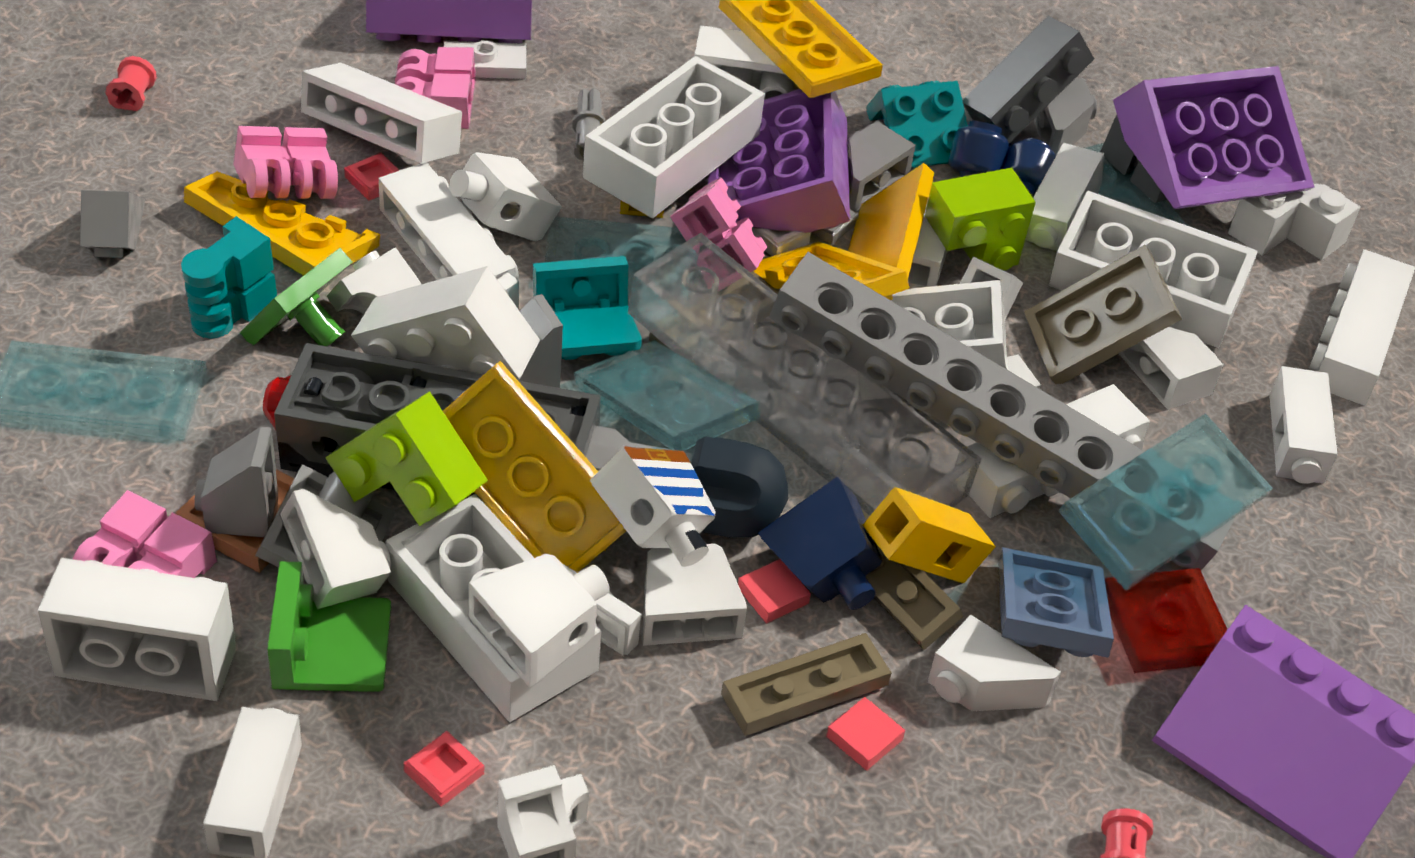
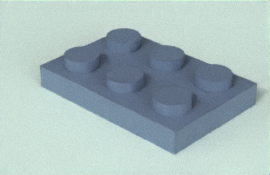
[998,547,1114,658]

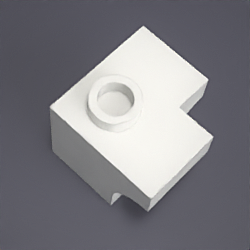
[326,247,421,314]
[497,765,589,858]

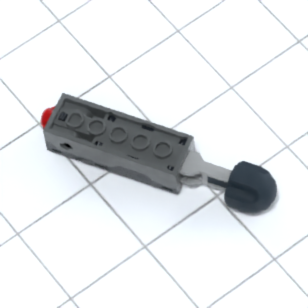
[263,343,789,537]

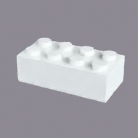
[583,56,765,218]
[1049,190,1258,348]
[386,494,601,722]

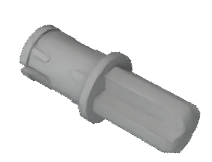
[572,88,605,159]

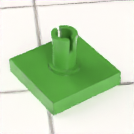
[240,248,353,347]

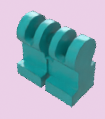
[181,216,277,339]

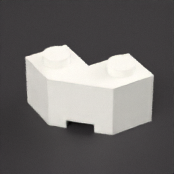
[1228,184,1360,260]

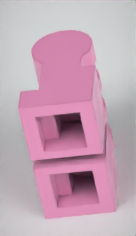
[395,47,476,129]
[233,126,338,199]
[670,177,768,290]
[73,490,217,578]

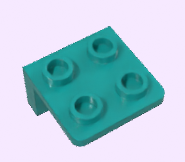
[866,80,968,168]
[533,256,642,360]

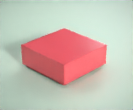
[344,153,400,201]
[738,559,811,624]
[826,697,905,771]
[404,731,484,807]

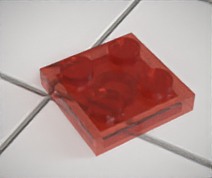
[1105,568,1228,674]

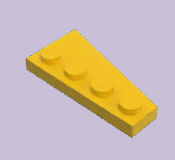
[184,171,381,276]
[754,242,909,300]

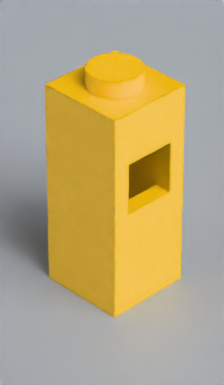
[863,486,996,584]

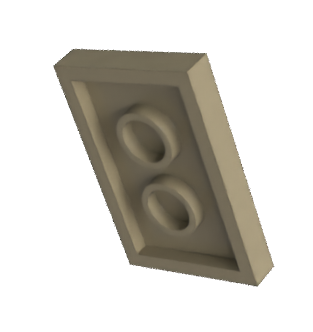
[1024,245,1182,384]

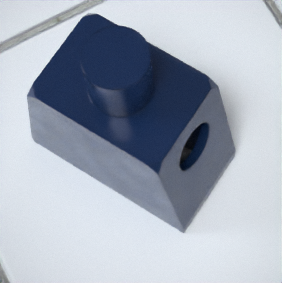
[758,476,882,610]

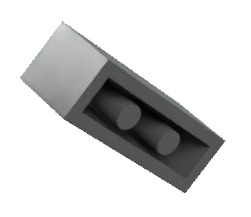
[962,16,1094,143]

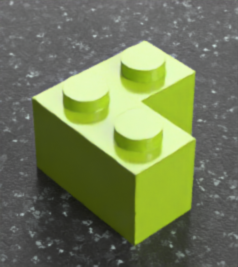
[925,168,1036,271]
[326,391,488,526]

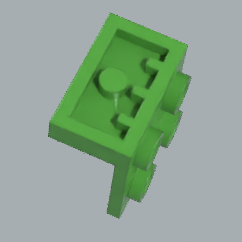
[267,561,391,692]

